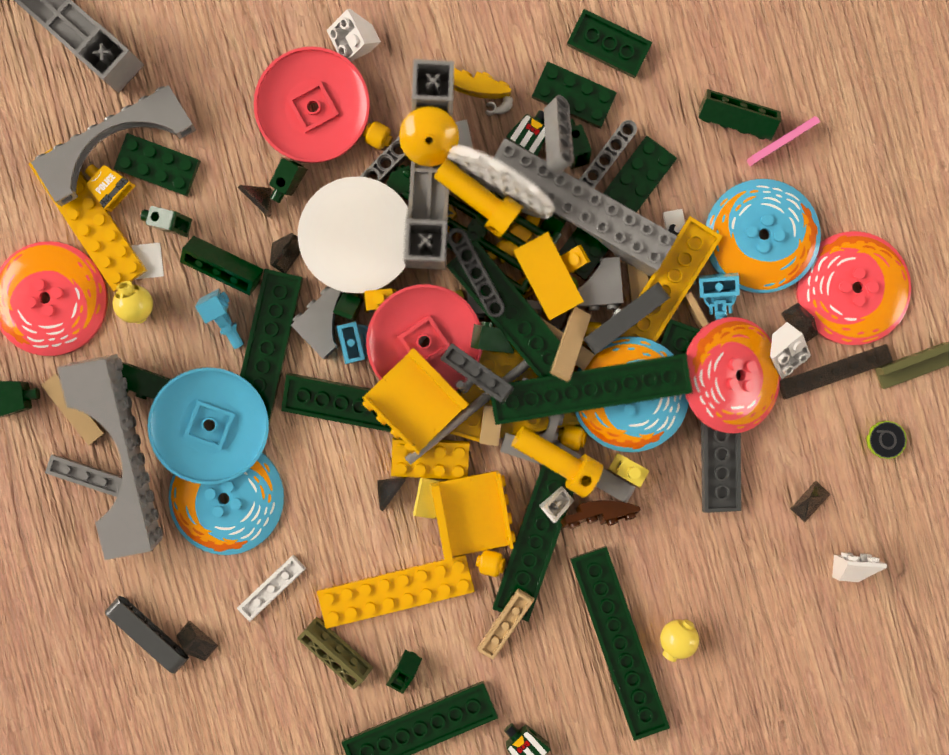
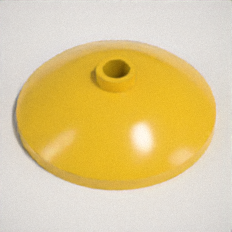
[399,106,459,167]

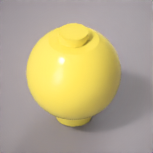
[113,281,153,324]
[660,619,699,662]

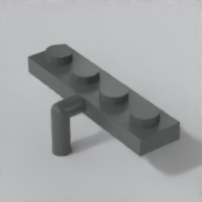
[440,343,514,404]

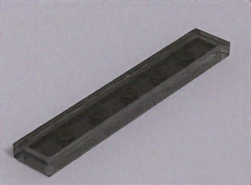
[779,344,893,399]

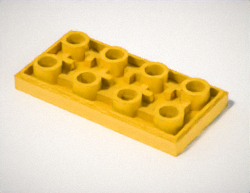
[513,232,584,320]

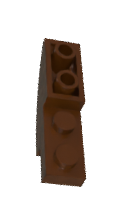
[560,500,641,529]

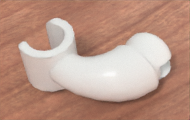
[485,96,513,116]

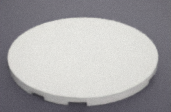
[447,146,555,219]
[298,176,408,294]

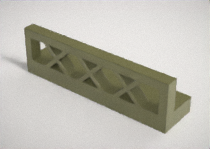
[297,617,374,689]

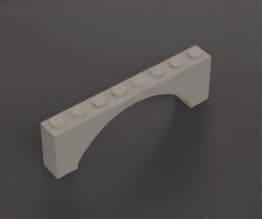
[31,85,196,207]
[467,257,623,319]
[291,286,343,359]

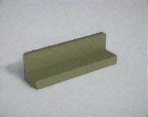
[875,342,949,389]

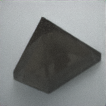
[237,185,272,217]
[270,233,301,273]
[781,303,818,342]
[377,477,407,511]
[790,481,830,522]

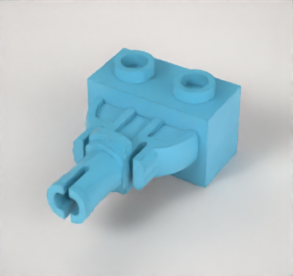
[699,273,740,320]
[195,289,244,349]
[336,322,368,364]

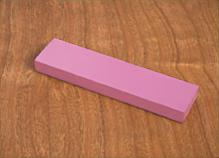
[747,116,820,166]

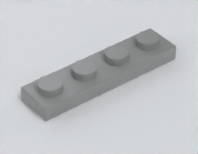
[45,454,122,497]

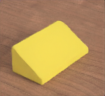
[413,478,440,519]

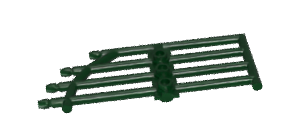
[402,169,562,295]

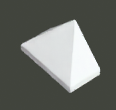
[539,486,574,523]

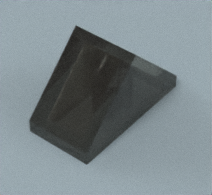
[176,621,218,661]

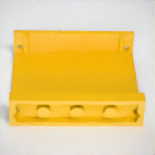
[362,348,469,455]
[430,470,516,562]

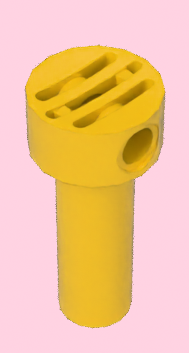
[433,158,524,238]
[511,426,603,498]

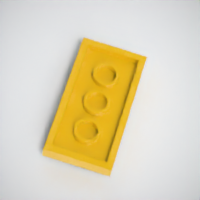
[391,437,470,479]

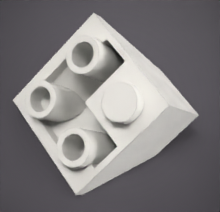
[326,9,381,62]
[770,322,811,380]
[832,552,887,582]

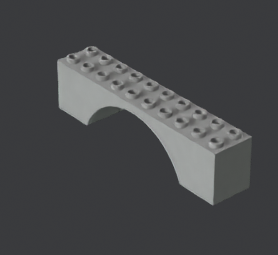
[14,0,144,93]
[404,59,454,270]
[493,138,677,276]
[57,354,163,560]

